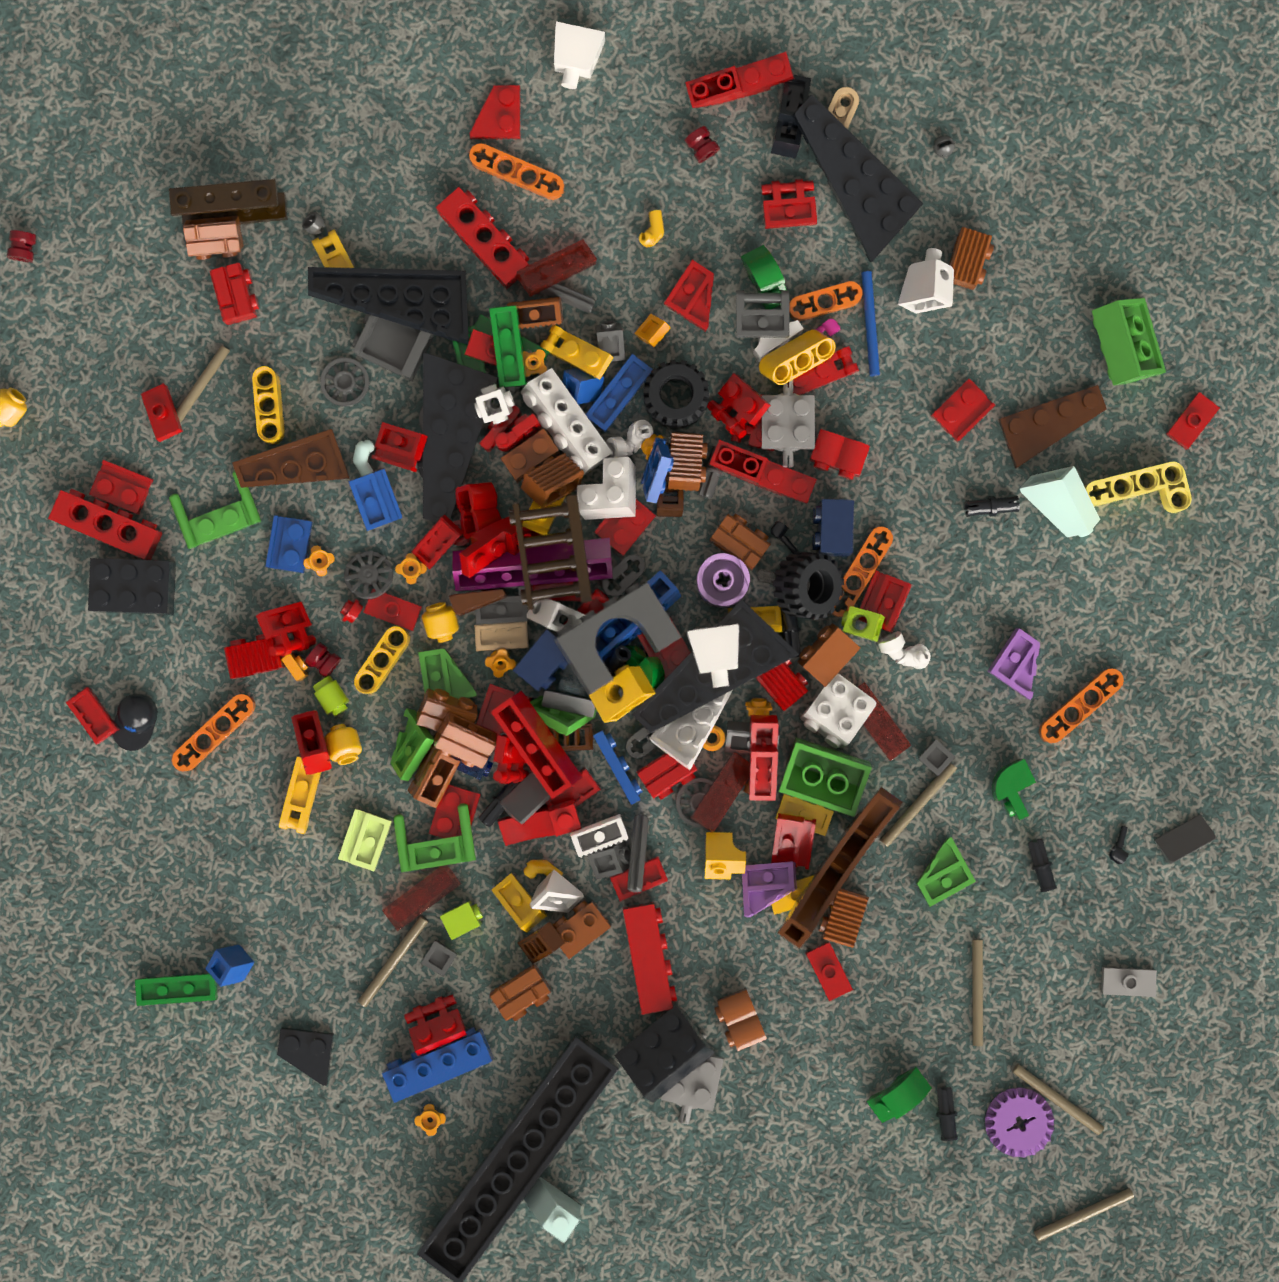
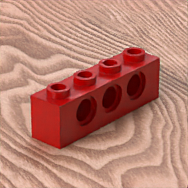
[436,187,530,290]
[48,489,163,560]

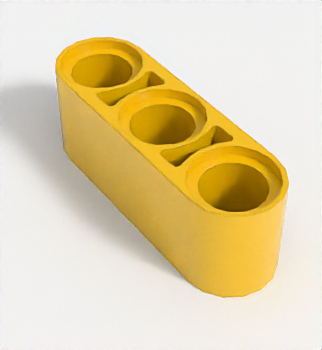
[759,329,835,385]
[252,366,285,445]
[354,626,410,694]

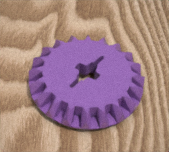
[985,1088,1055,1158]

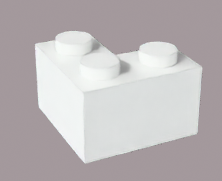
[577,457,636,520]

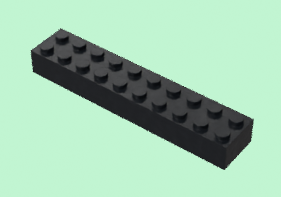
[417,1033,619,1282]

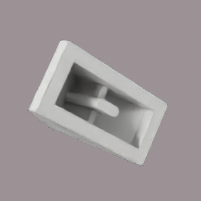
[530,870,584,913]

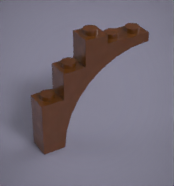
[778,787,903,949]

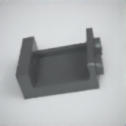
[352,314,435,382]

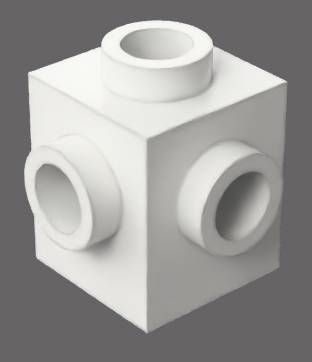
[474,384,515,424]

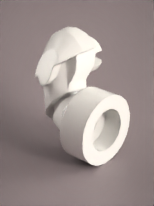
[606,420,653,458]
[877,632,931,669]

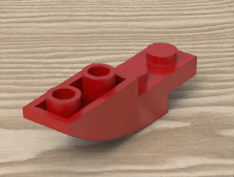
[685,52,794,108]
[709,440,817,505]
[459,517,551,578]

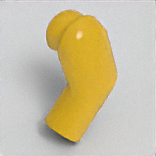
[639,210,664,247]
[523,860,563,879]

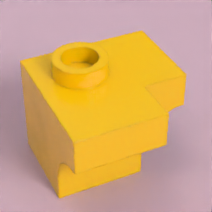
[705,832,746,879]

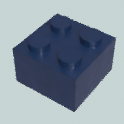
[812,499,854,557]
[513,629,569,691]

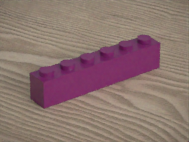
[452,538,613,591]

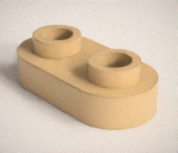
[828,87,859,129]

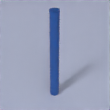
[861,271,880,376]

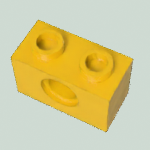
[589,665,655,722]

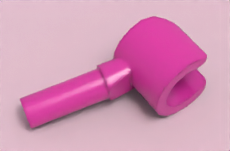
[814,319,841,337]

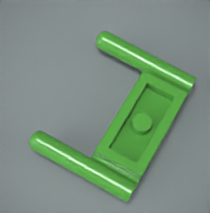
[169,470,261,549]
[393,803,476,872]

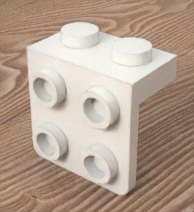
[800,674,876,749]

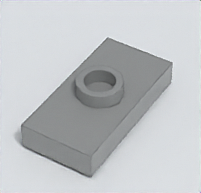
[1101,967,1157,997]

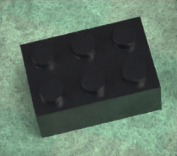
[88,558,176,615]
[614,1005,715,1103]

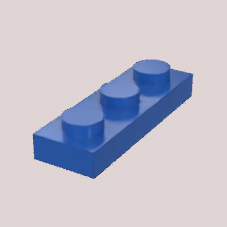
[585,354,653,433]
[593,730,642,805]

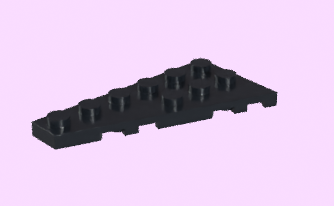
[792,94,923,262]

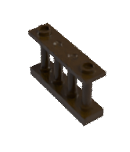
[169,179,288,225]
[509,495,592,610]

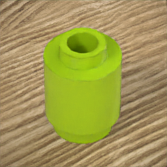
[313,676,349,717]

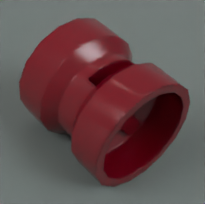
[684,126,720,163]
[6,230,37,263]
[305,642,342,678]

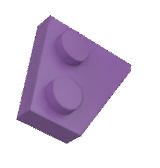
[988,628,1040,700]
[742,862,797,917]

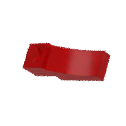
[749,715,778,801]
[498,799,582,846]

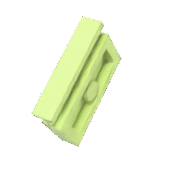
[338,809,392,871]

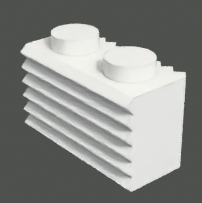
[570,814,628,858]

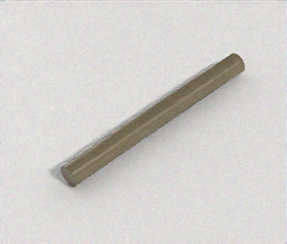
[176,345,230,423]
[880,763,957,847]
[358,916,428,1007]
[972,939,983,1046]
[1012,1064,1104,1135]
[1034,1188,1134,1242]

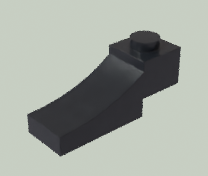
[771,74,811,159]

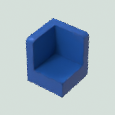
[562,368,604,405]
[205,945,254,987]

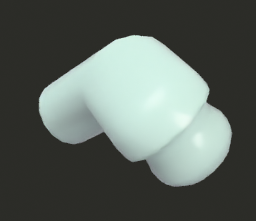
[353,440,374,476]

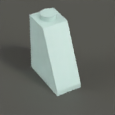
[1020,466,1100,537]
[524,1177,581,1242]

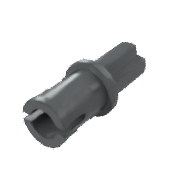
[698,446,723,499]

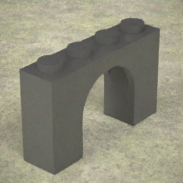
[554,582,681,695]

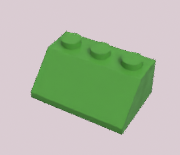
[1092,298,1166,386]
[779,737,872,817]

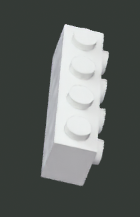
[520,368,613,475]

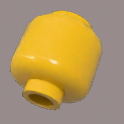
[0,387,27,427]
[422,602,459,643]
[324,724,362,765]

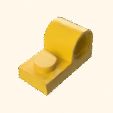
[491,873,547,933]

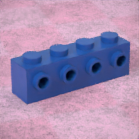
[382,1027,494,1103]

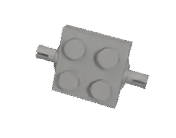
[762,379,815,468]
[661,1034,724,1124]

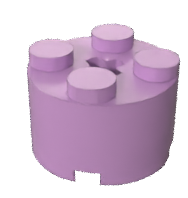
[696,553,750,608]

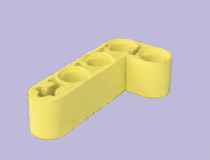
[1084,462,1192,513]

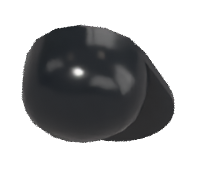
[113,693,158,751]

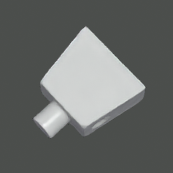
[554,22,605,89]
[898,248,954,313]
[527,599,584,632]
[688,624,739,688]

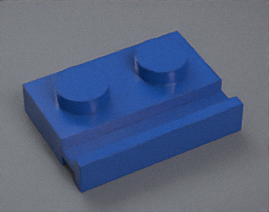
[641,437,674,503]
[348,468,403,531]
[265,515,313,573]

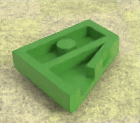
[418,648,477,699]
[530,696,597,736]
[390,708,434,781]
[916,837,976,907]

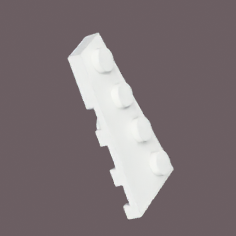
[649,690,733,770]

